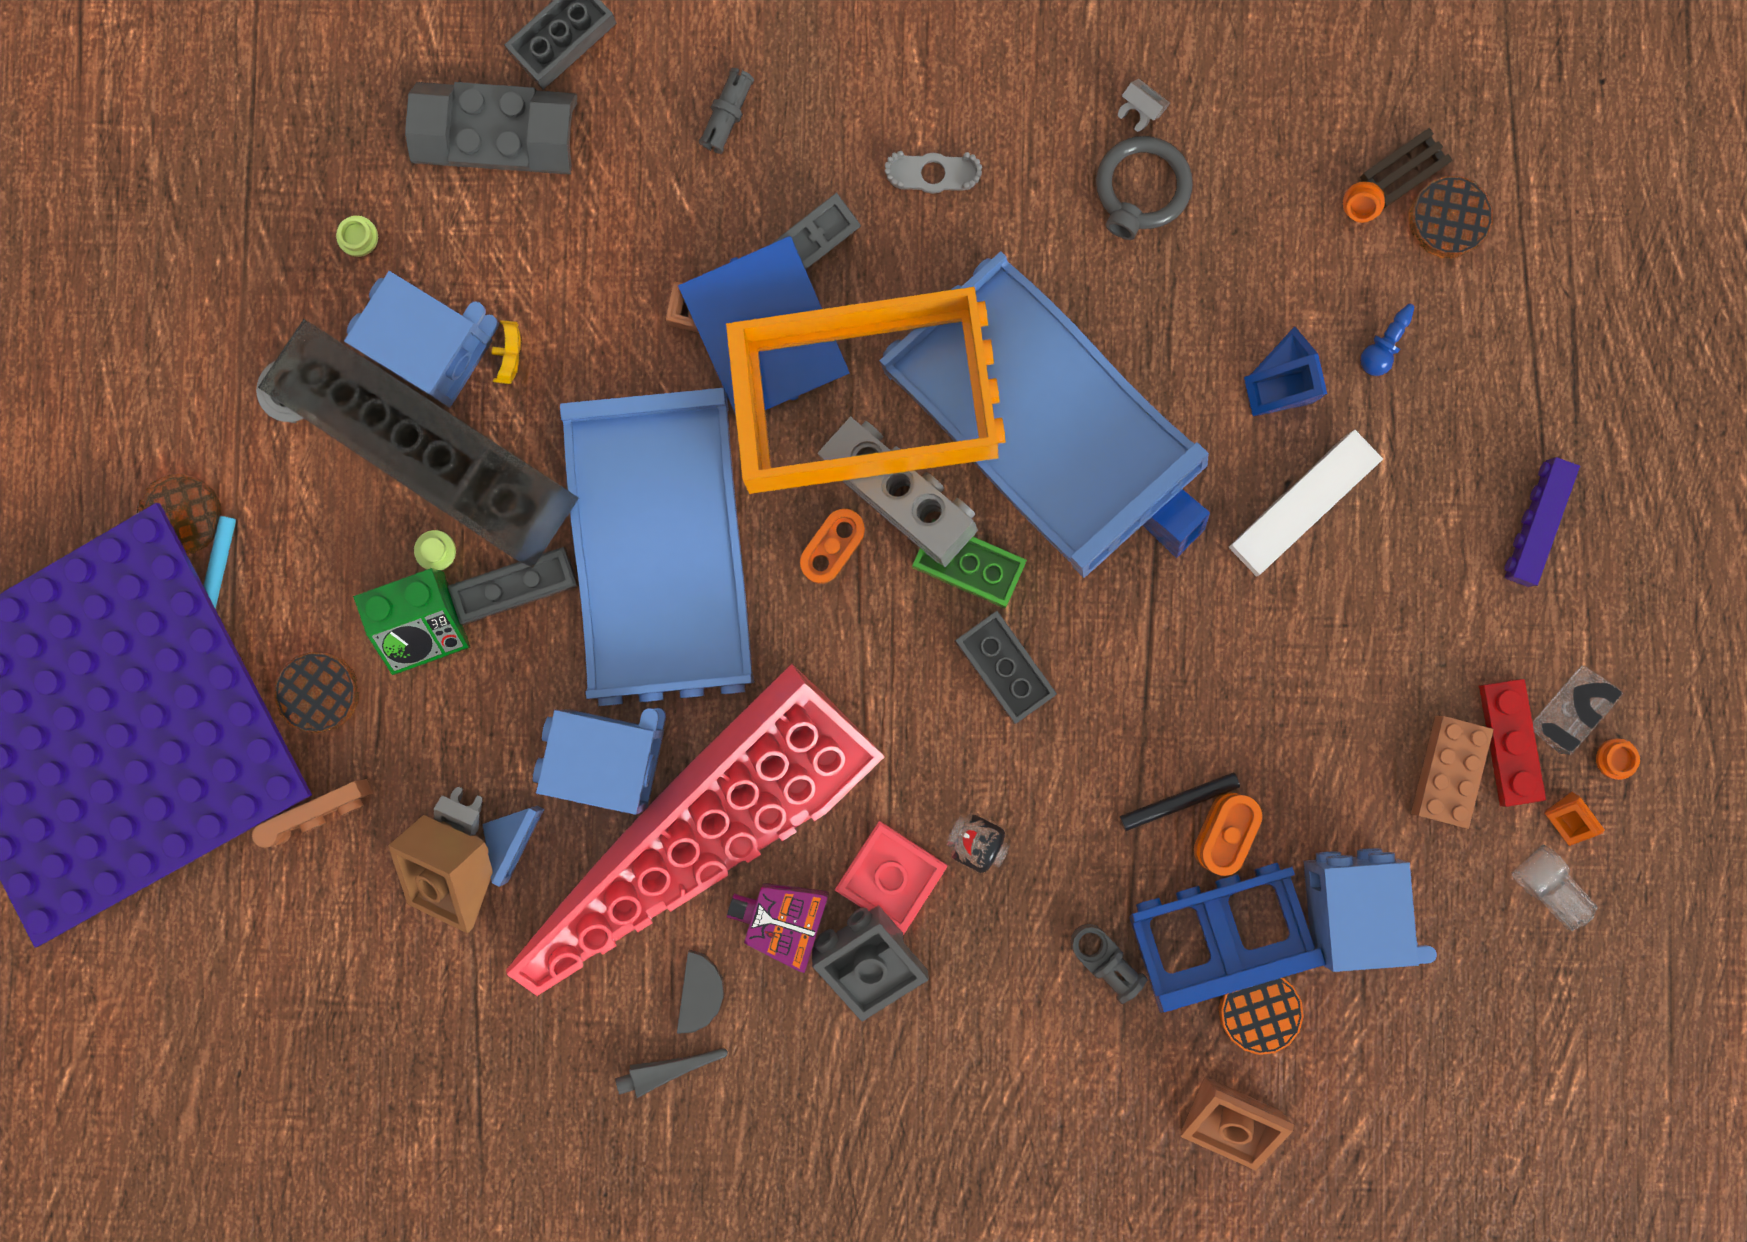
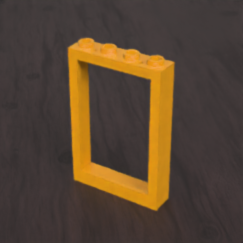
[726,287,1006,494]

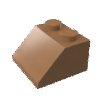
[388,815,493,933]

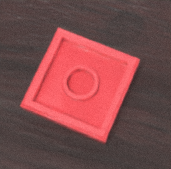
[835,820,948,935]

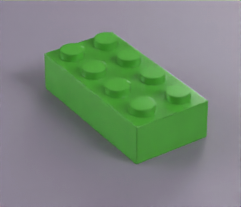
[912,519,1027,609]

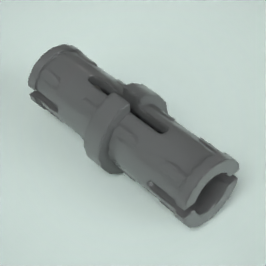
[699,68,755,154]

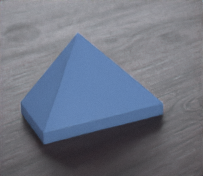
[483,806,544,887]

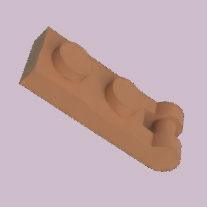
[252,779,373,848]

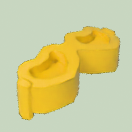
[492,320,521,384]

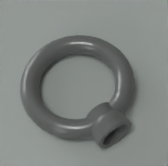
[1096,136,1193,240]

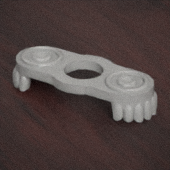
[885,151,982,194]

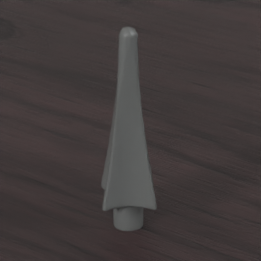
[615,1048,728,1098]

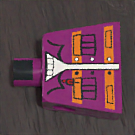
[727,883,829,973]

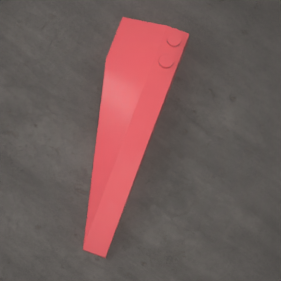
[506,664,885,996]

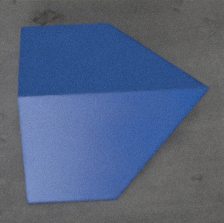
[1244,326,1327,416]

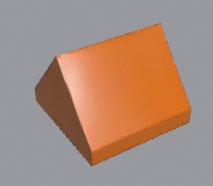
[1545,792,1605,846]

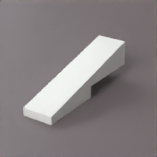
[1229,430,1383,577]

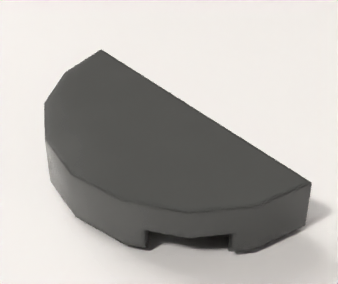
[677,949,724,1034]

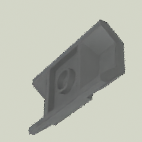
[405,82,578,175]

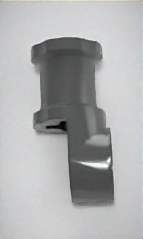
[1070,924,1148,1004]

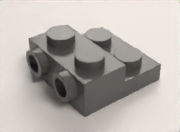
[812,905,929,1022]

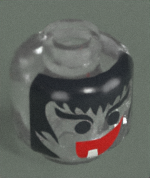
[945,812,1010,874]

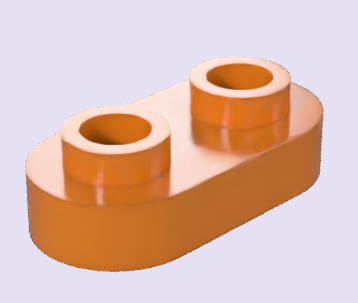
[800,509,865,584]

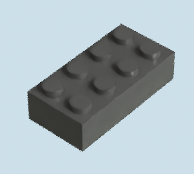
[504,0,617,90]
[954,611,1057,724]

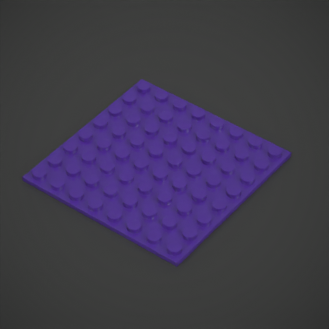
[0,503,312,948]

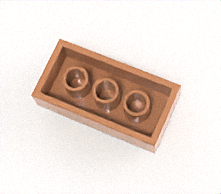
[1411,716,1494,829]

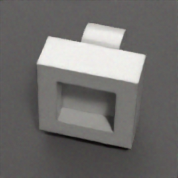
[1118,79,1170,132]
[434,787,482,836]

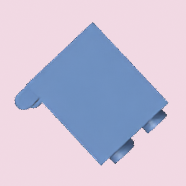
[344,271,499,408]
[533,708,666,815]
[1303,848,1437,972]

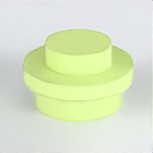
[336,216,378,257]
[414,530,456,571]

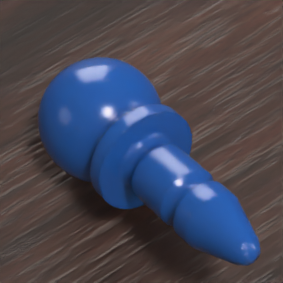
[1360,303,1414,376]

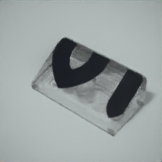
[1533,666,1624,755]

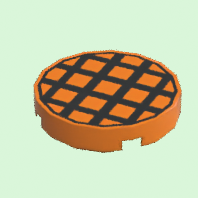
[1218,978,1304,1055]

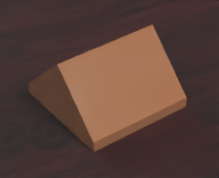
[1180,1077,1294,1170]

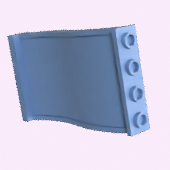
[879,251,1209,578]
[560,388,754,706]

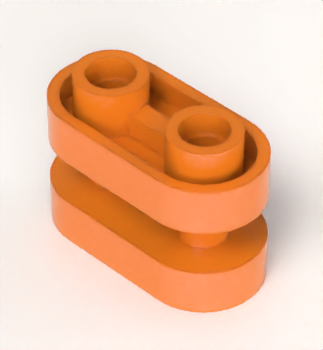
[1194,792,1262,876]

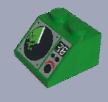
[353,568,471,675]

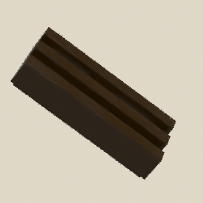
[1360,128,1453,209]

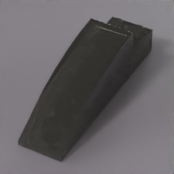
[258,319,579,568]

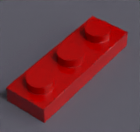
[1479,679,1546,807]

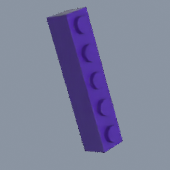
[1505,457,1580,587]

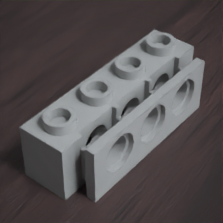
[817,416,978,567]

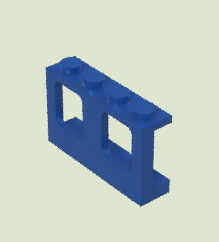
[1129,863,1326,1013]

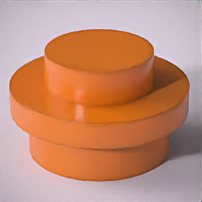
[1343,182,1385,223]
[1596,738,1640,780]

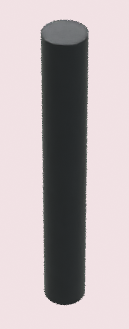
[1119,772,1240,832]

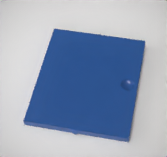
[678,236,850,415]

